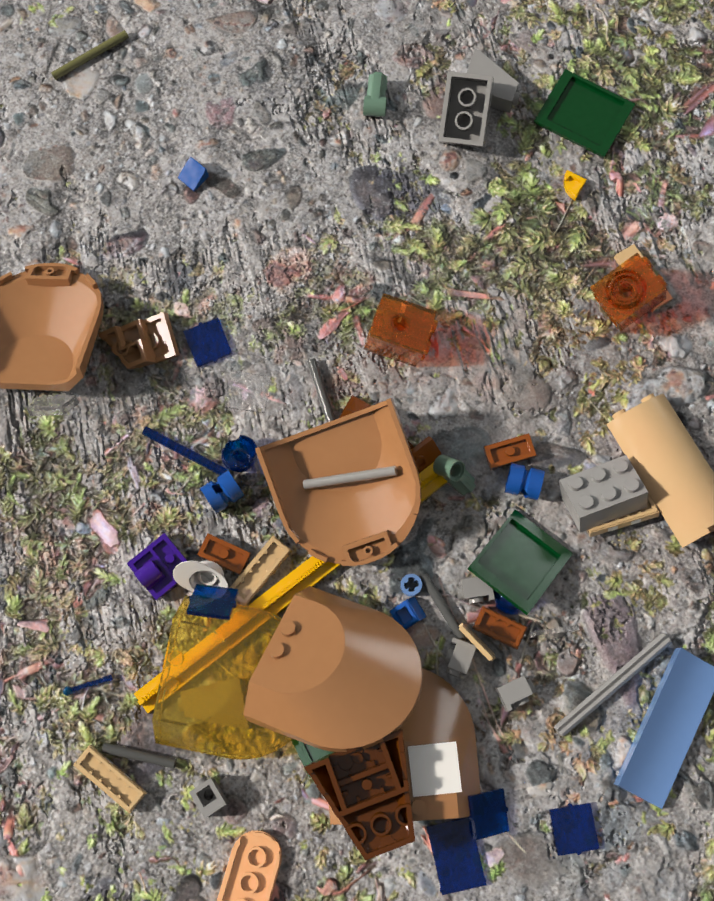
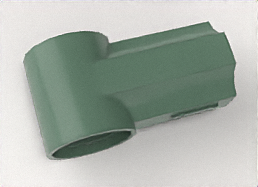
[363,72,388,117]
[433,454,476,495]

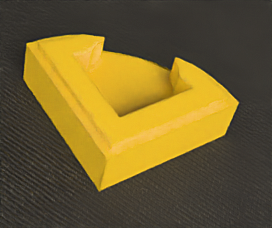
[563,170,587,201]

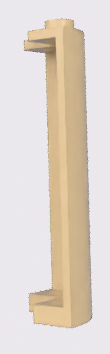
[606,393,714,548]

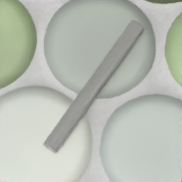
[303,466,398,489]

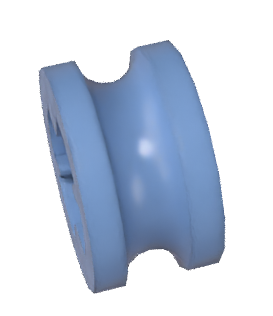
[400,574,422,597]

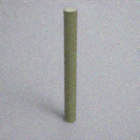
[51,30,129,80]

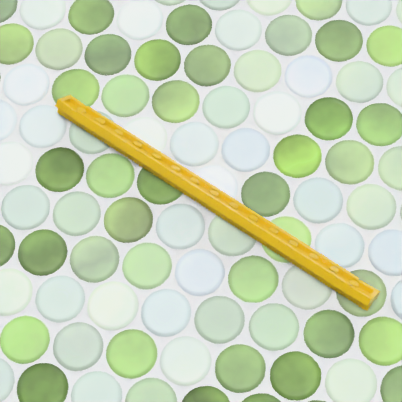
[134,462,448,714]

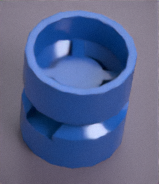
[504,463,545,500]
[200,470,245,514]

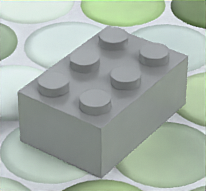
[438,71,494,148]
[559,455,648,532]

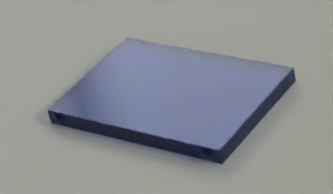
[426,817,487,895]

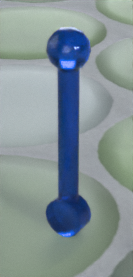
[63,675,113,696]

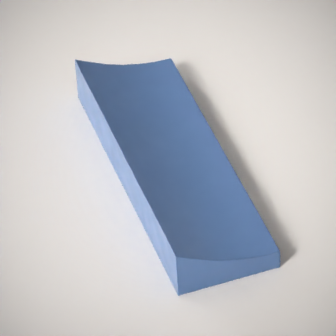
[614,647,714,809]

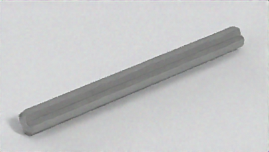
[554,633,672,737]

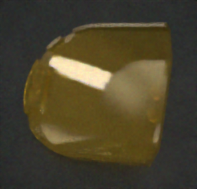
[152,595,293,759]

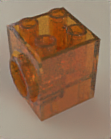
[590,253,667,332]
[364,293,438,367]

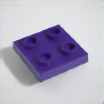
[127,533,187,601]

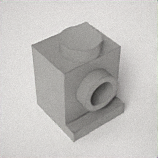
[457,577,495,604]
[444,637,476,678]
[495,676,536,712]
[189,776,230,819]

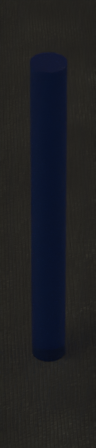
[142,426,227,475]

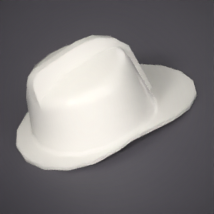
[173,560,228,600]

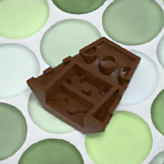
[304,729,415,860]

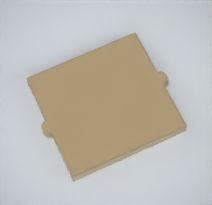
[459,623,496,661]

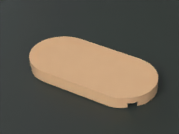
[217,830,282,901]

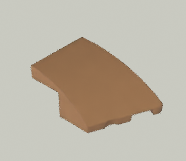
[98,312,180,369]

